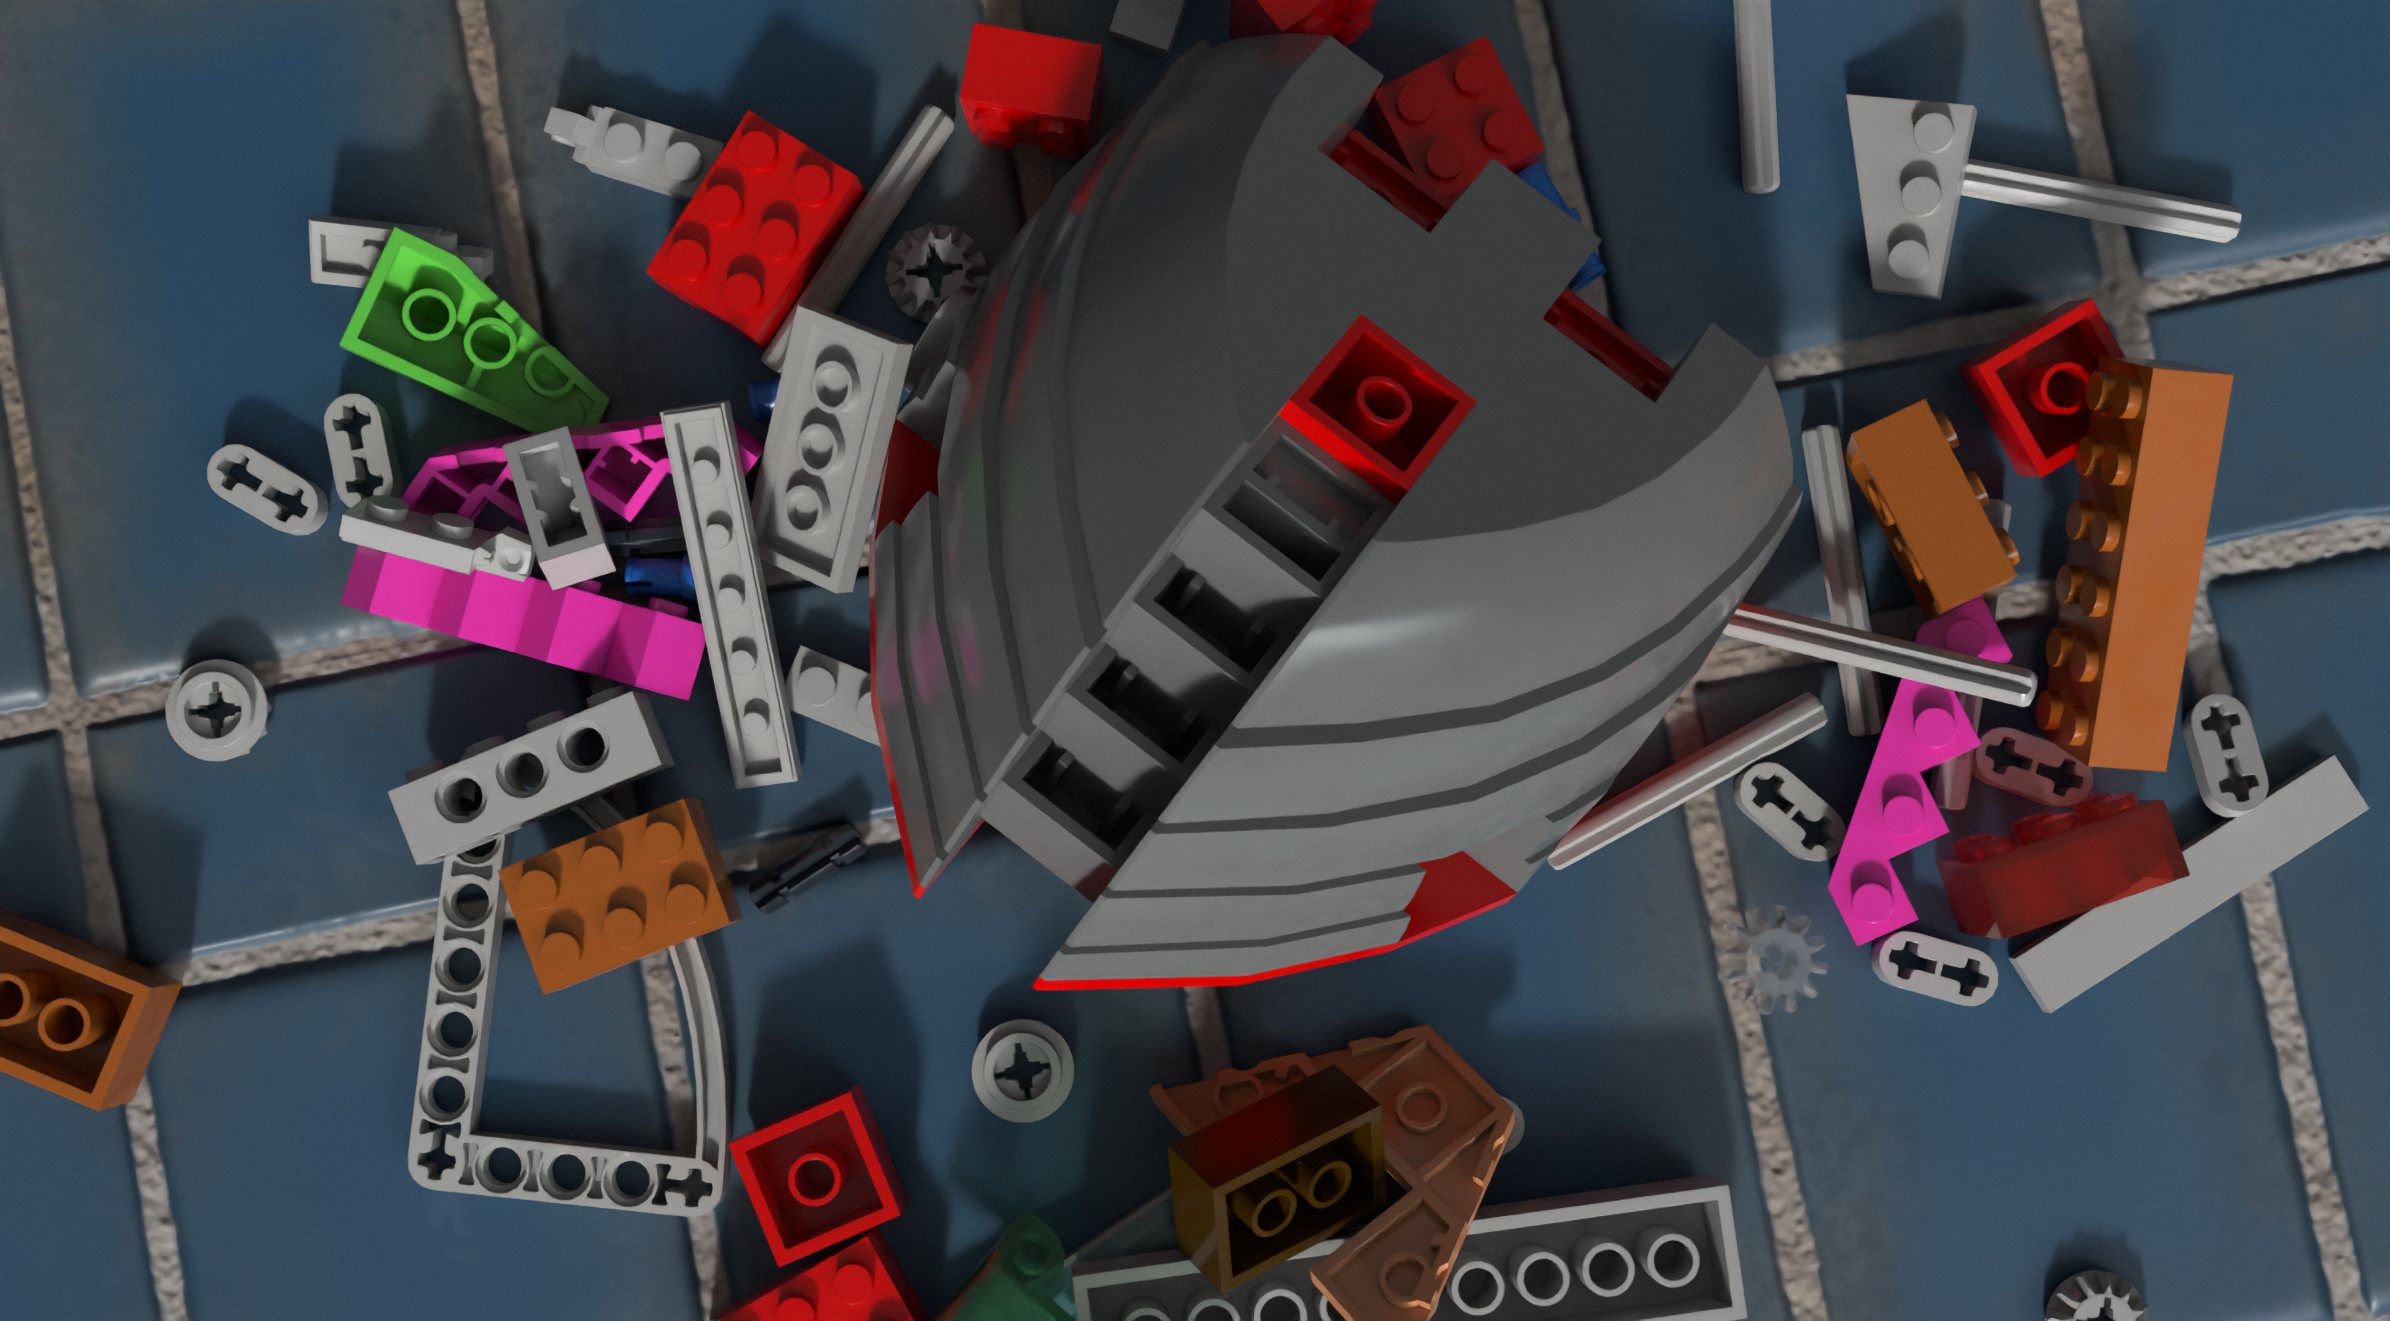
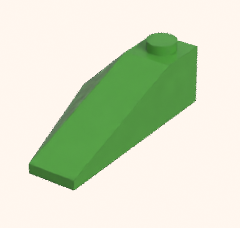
[339,227,610,433]

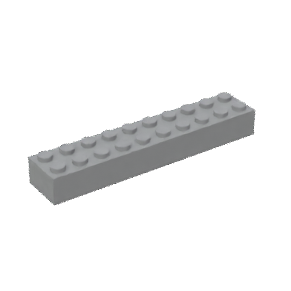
[1071,1175,1748,1321]

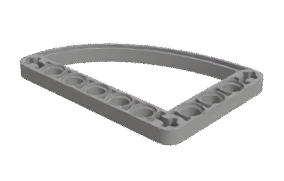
[408,753,732,1217]

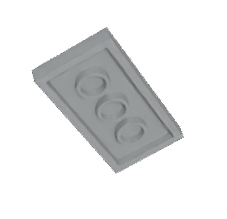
[750,305,913,594]

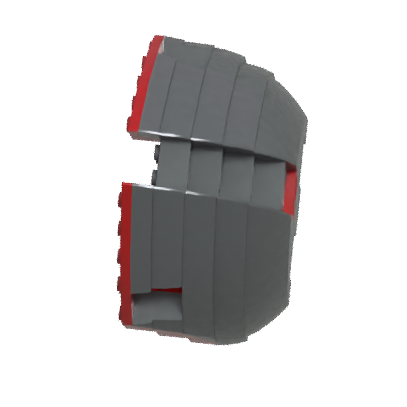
[869,33,1803,991]

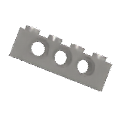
[388,686,675,865]

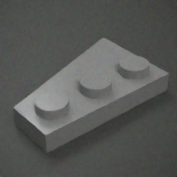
[1846,94,1978,300]

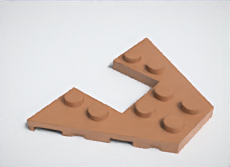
[1149,1024,1515,1321]

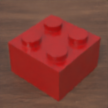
[959,22,1107,160]
[1367,35,1545,203]
[1957,298,2125,477]
[728,1083,910,1267]

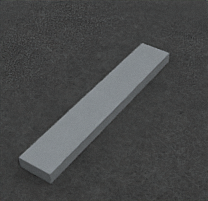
[660,400,802,789]
[2008,755,2370,1013]

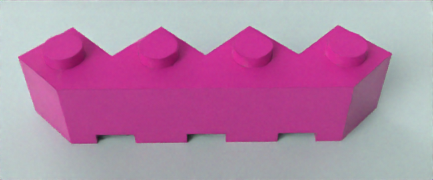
[401,415,765,526]
[340,545,706,701]
[1828,597,2013,946]

